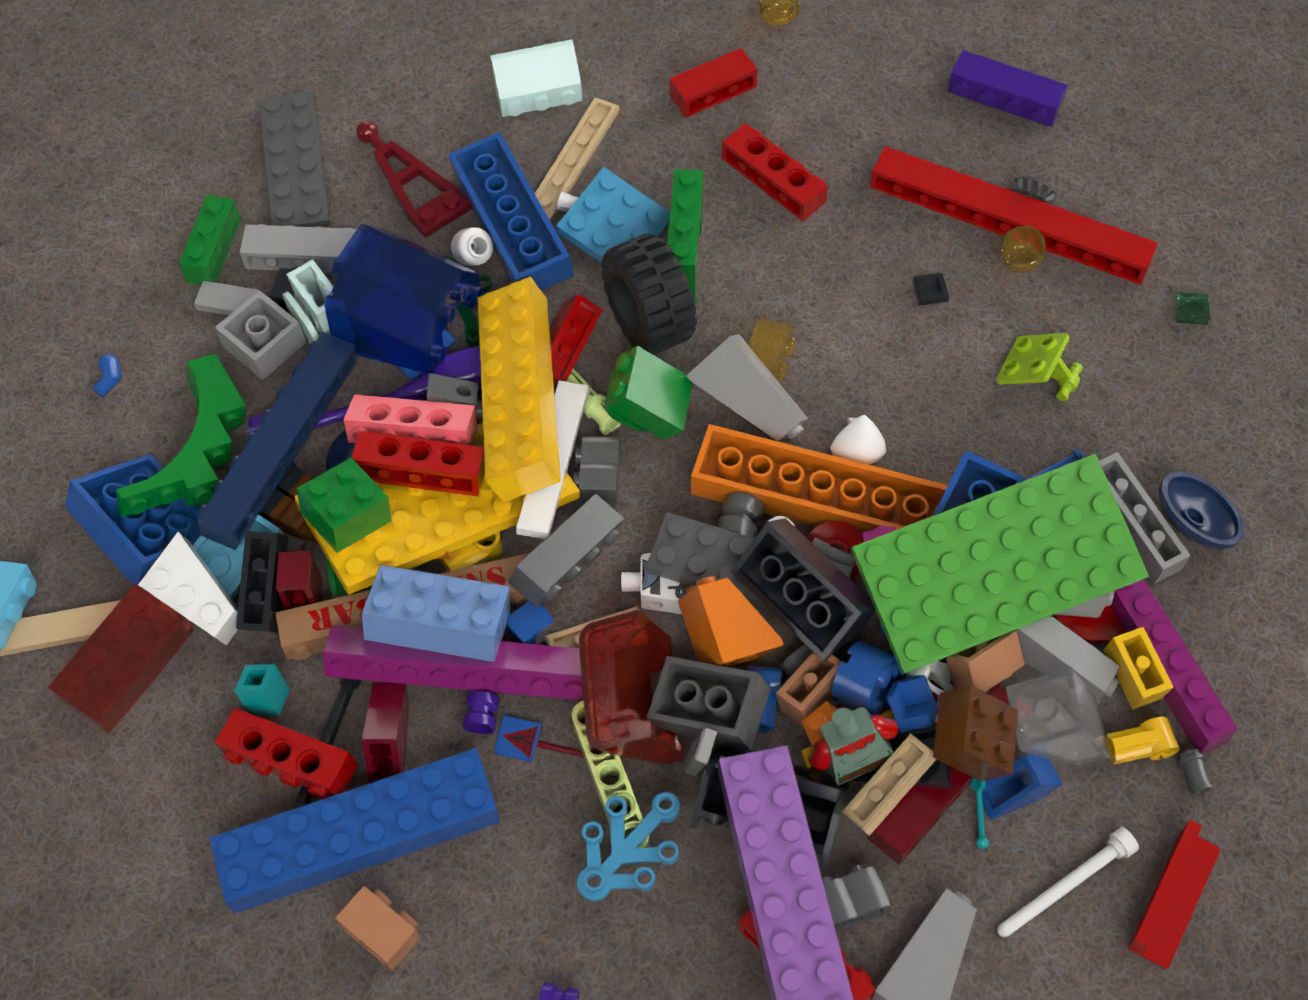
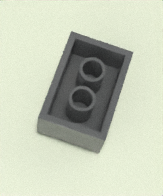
[646,656,771,751]

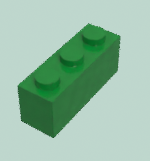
[179,195,241,285]

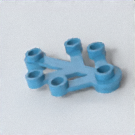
[577,792,680,901]

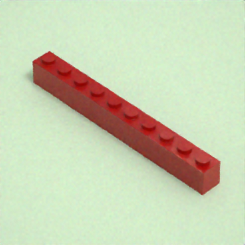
[870,146,1158,285]

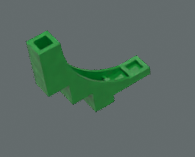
[116,353,246,517]

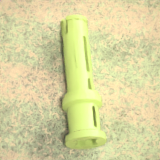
[566,368,622,435]

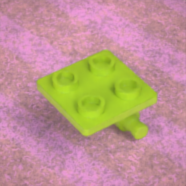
[996,333,1083,401]

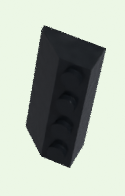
[731,518,876,662]

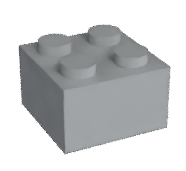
[215,290,307,380]

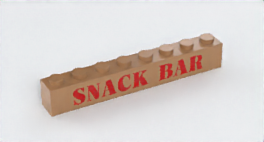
[275,553,530,660]

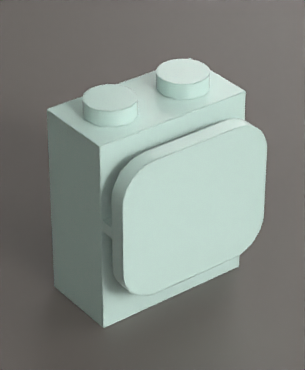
[282,259,357,344]

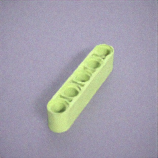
[572,700,650,848]

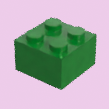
[296,458,391,553]

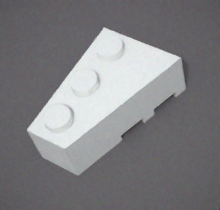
[138,532,238,645]

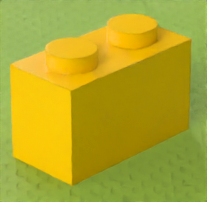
[1103,627,1173,710]

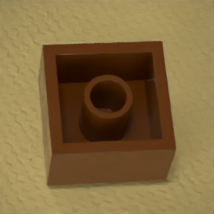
[933,685,1018,781]

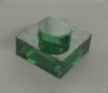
[1176,292,1210,325]

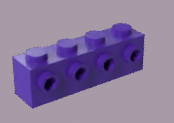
[948,50,1068,127]

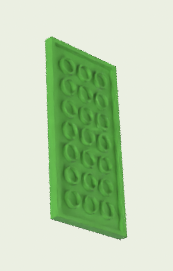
[850,454,1149,674]

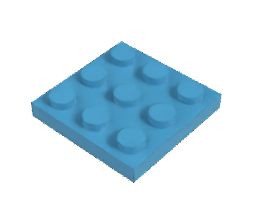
[555,167,670,263]

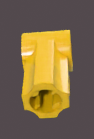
[440,531,503,572]
[1105,717,1180,765]

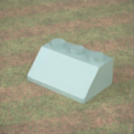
[491,40,582,117]

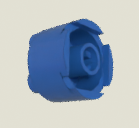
[832,641,902,716]

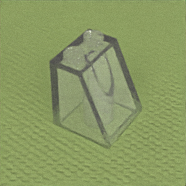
[1006,667,1110,766]

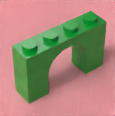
[667,168,704,304]

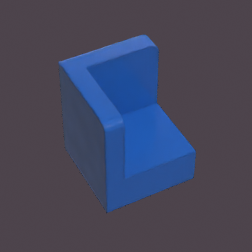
[505,601,554,644]
[887,675,938,733]

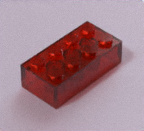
[48,583,194,734]

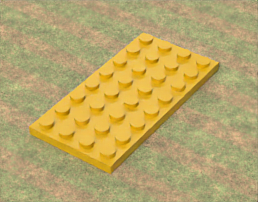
[294,422,580,595]

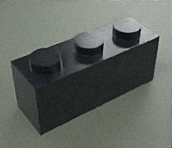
[236,531,289,633]

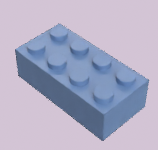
[362,565,510,662]

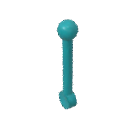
[971,778,989,849]

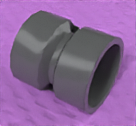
[716,492,765,538]

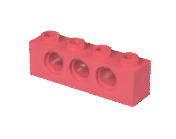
[344,394,478,445]

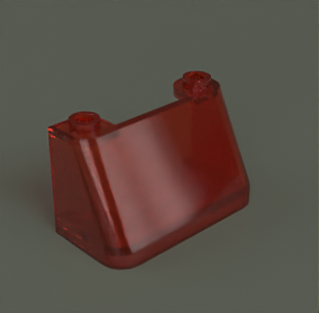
[579,610,684,765]

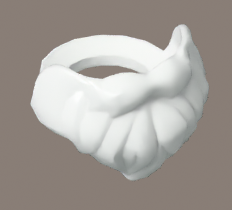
[906,661,954,696]

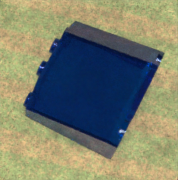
[324,224,483,374]

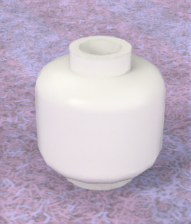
[451,227,493,266]

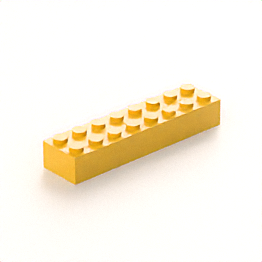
[478,276,561,502]

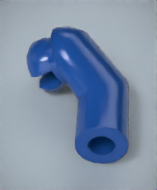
[92,354,122,398]

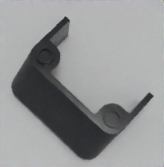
[690,746,849,868]

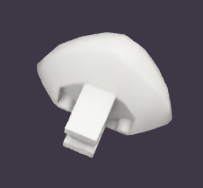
[830,415,887,465]

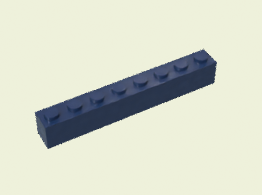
[197,332,357,550]

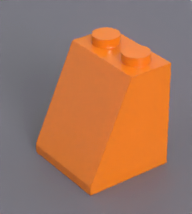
[678,576,784,667]

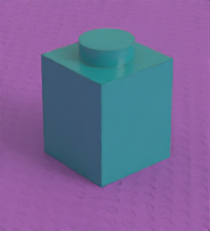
[234,664,290,716]

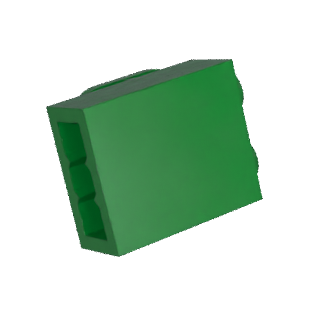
[605,346,693,439]

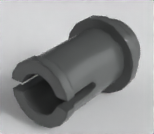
[1178,749,1213,795]

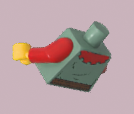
[801,707,898,786]

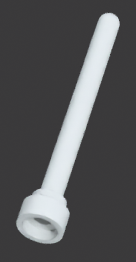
[997,827,1139,937]

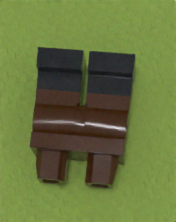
[259,461,319,545]

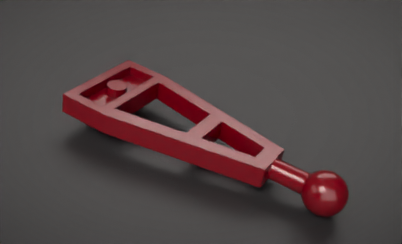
[356,121,472,238]

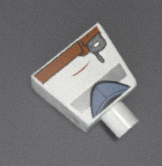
[621,553,692,614]

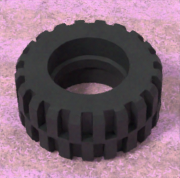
[601,234,697,355]

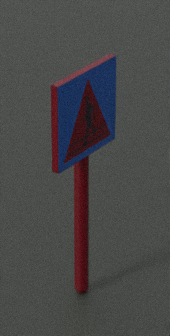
[494,715,600,762]

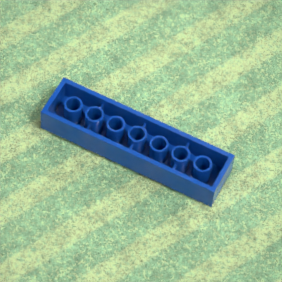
[209,748,500,914]

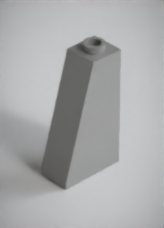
[686,335,808,441]
[1016,616,1120,704]
[872,888,977,1000]

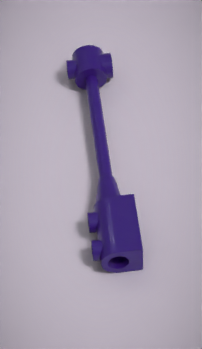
[246,345,482,436]

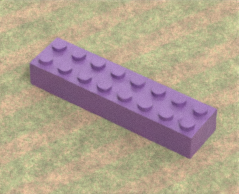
[718,745,853,1000]

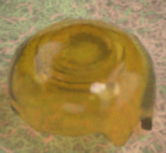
[758,0,800,26]
[1000,226,1046,273]

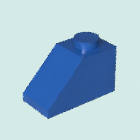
[982,754,1063,819]

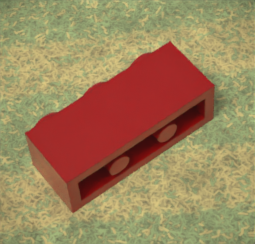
[669,48,758,118]

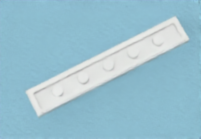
[516,381,589,539]

